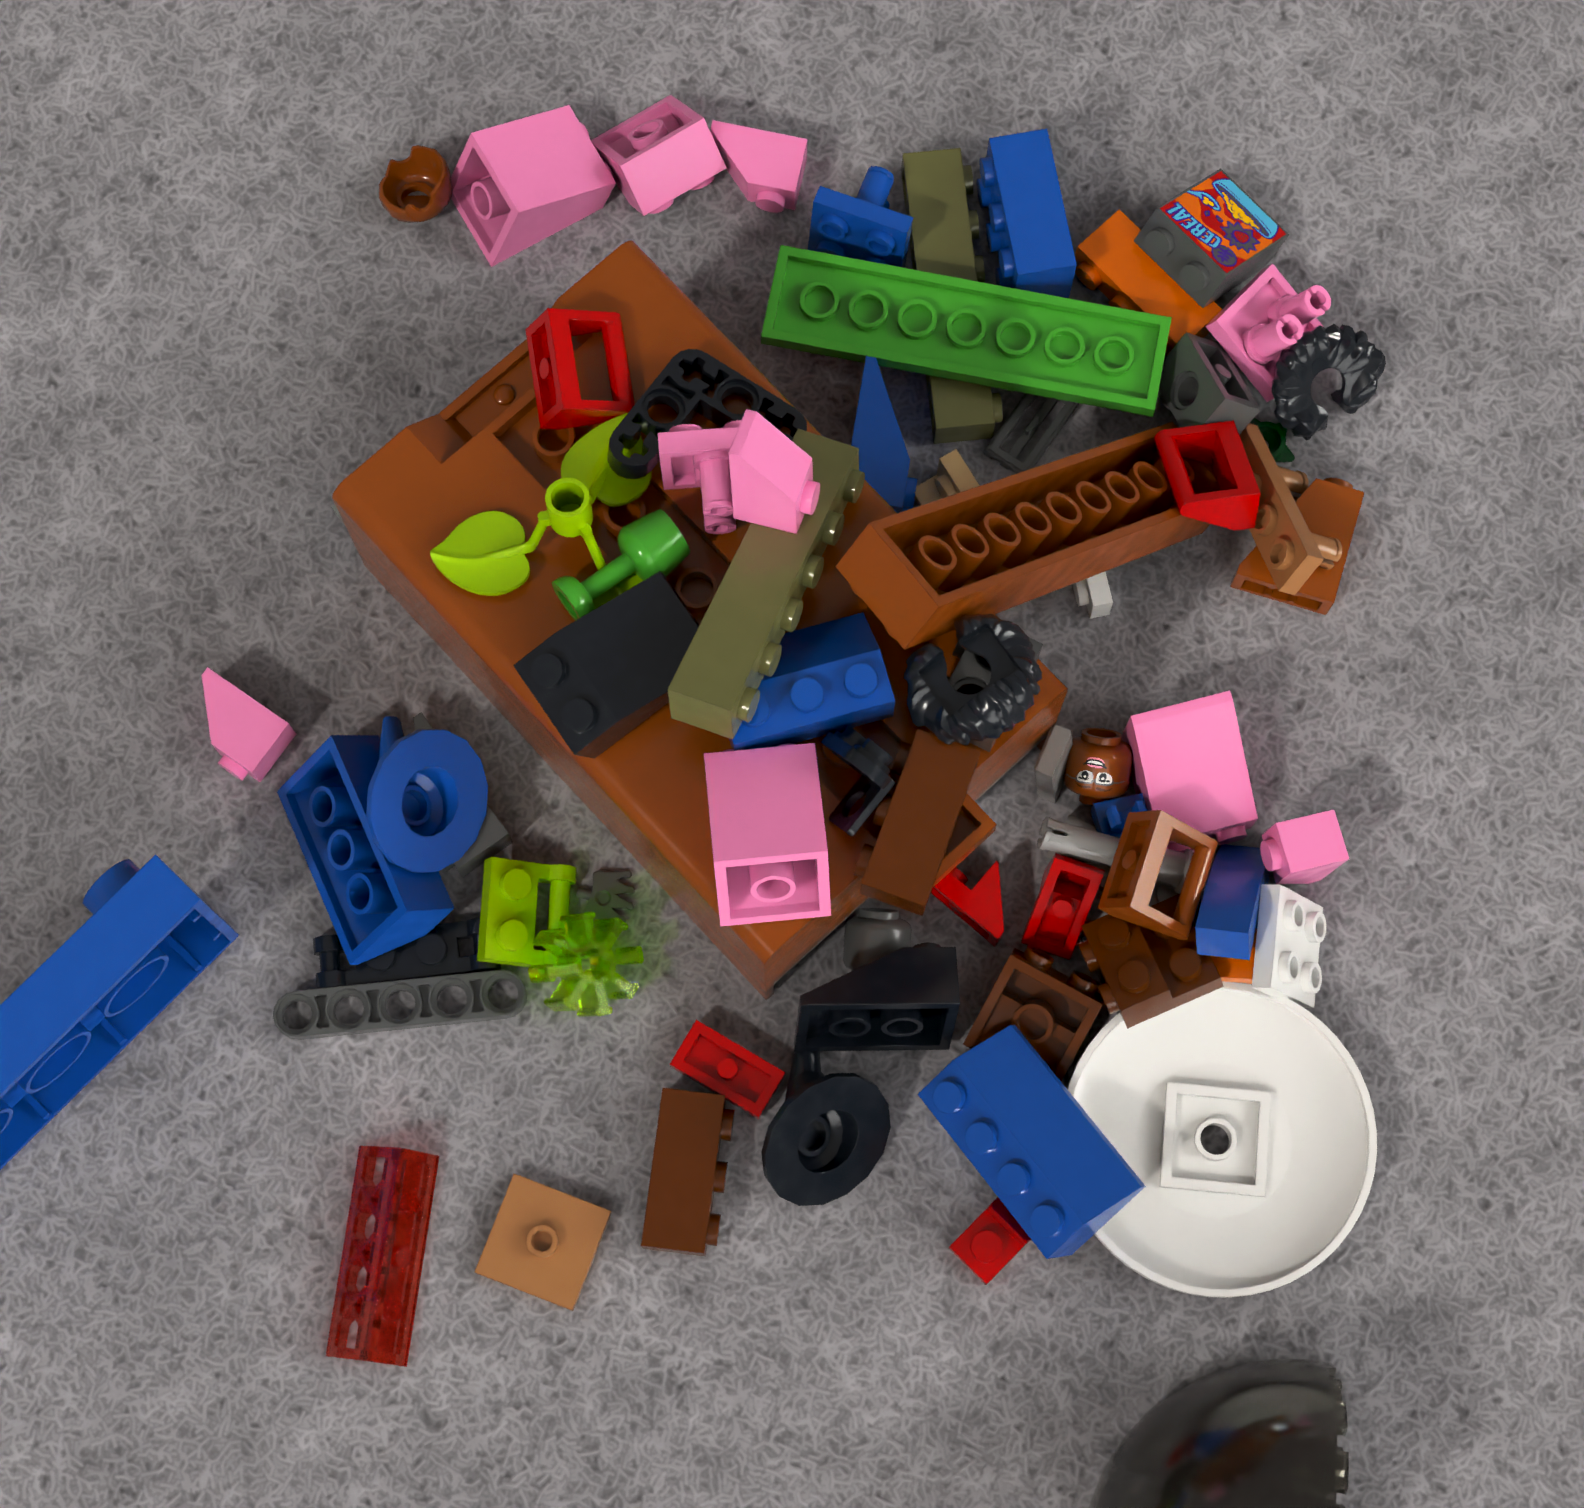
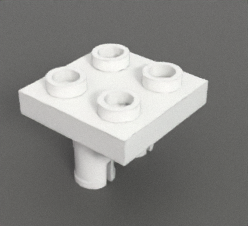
[1245,884,1326,1008]

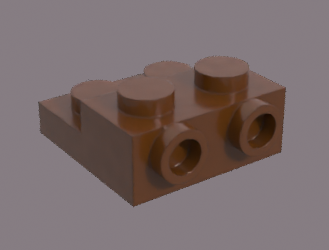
[1078,894,1224,1029]
[963,946,1104,1081]

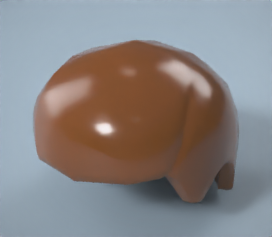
[379,145,452,223]

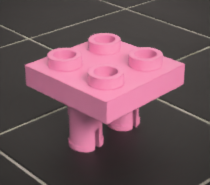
[1205,263,1331,402]
[658,420,742,534]

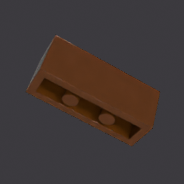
[854,729,981,916]
[641,1088,735,1257]

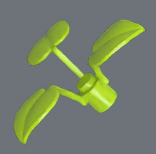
[430,413,652,609]

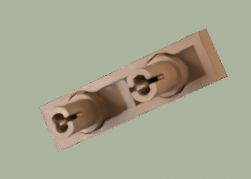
[1239,423,1342,596]

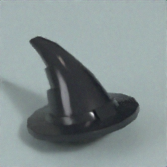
[761,1051,891,1206]

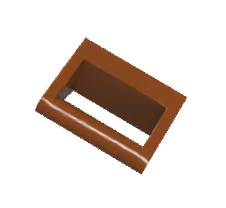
[1098,810,1218,940]

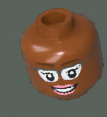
[1063,728,1133,806]

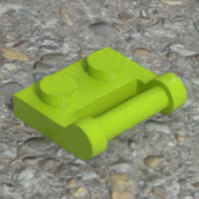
[477,857,577,970]

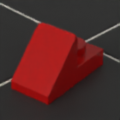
[1021,853,1105,960]
[931,861,1004,947]
[949,1197,1031,1285]

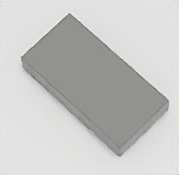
[1034,724,1073,803]

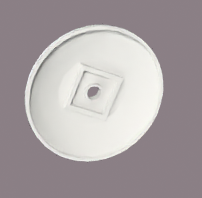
[1067,981,1377,1298]

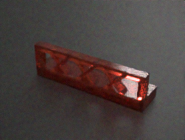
[326,1146,440,1367]

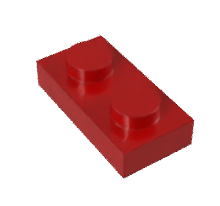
[670,1020,786,1119]

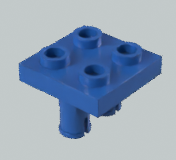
[808,166,914,268]

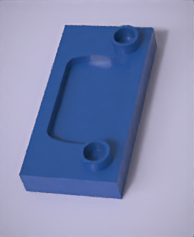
[0,854,239,1170]

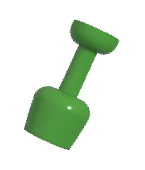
[552,509,690,621]

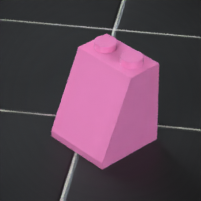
[451,105,616,267]
[1122,690,1258,853]
[704,743,831,927]

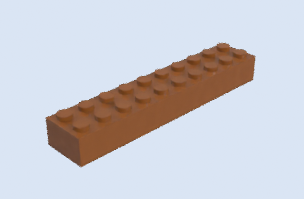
[835,422,1220,650]

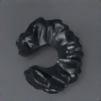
[1272,324,1386,440]
[903,614,1042,745]

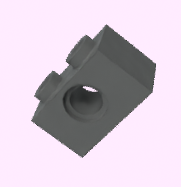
[1159,332,1261,435]

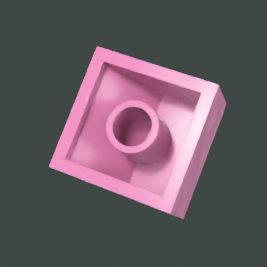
[591,95,727,216]

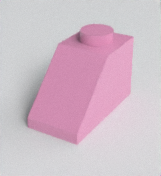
[711,120,808,213]
[728,409,820,534]
[201,667,296,782]
[1260,810,1349,884]

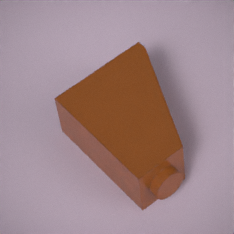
[1230,478,1365,615]

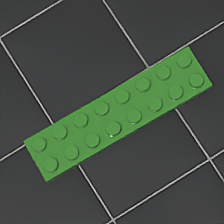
[761,245,1172,417]

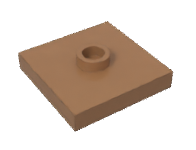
[475,1174,612,1311]

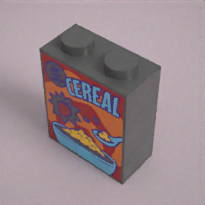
[1134,168,1289,308]

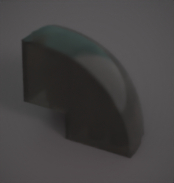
[1089,1358,1349,1508]

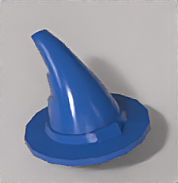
[366,716,488,873]

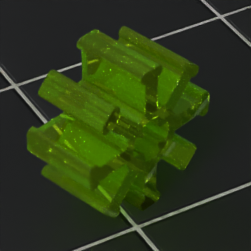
[528,911,644,1017]

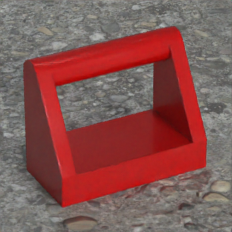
[525,308,635,430]
[1154,420,1261,531]

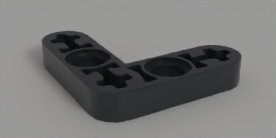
[607,349,807,479]

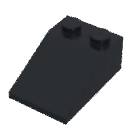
[513,571,699,759]
[794,942,960,1052]

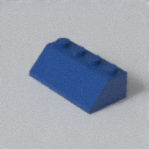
[277,735,455,965]
[918,1025,1146,1259]

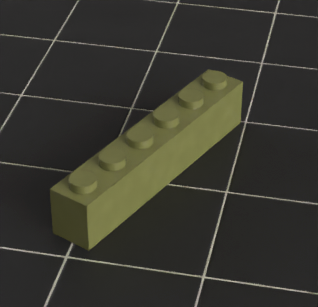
[901,148,1003,444]
[668,429,865,739]

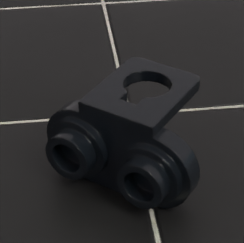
[821,725,896,836]

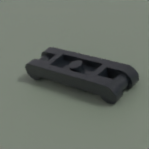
[313,917,501,989]

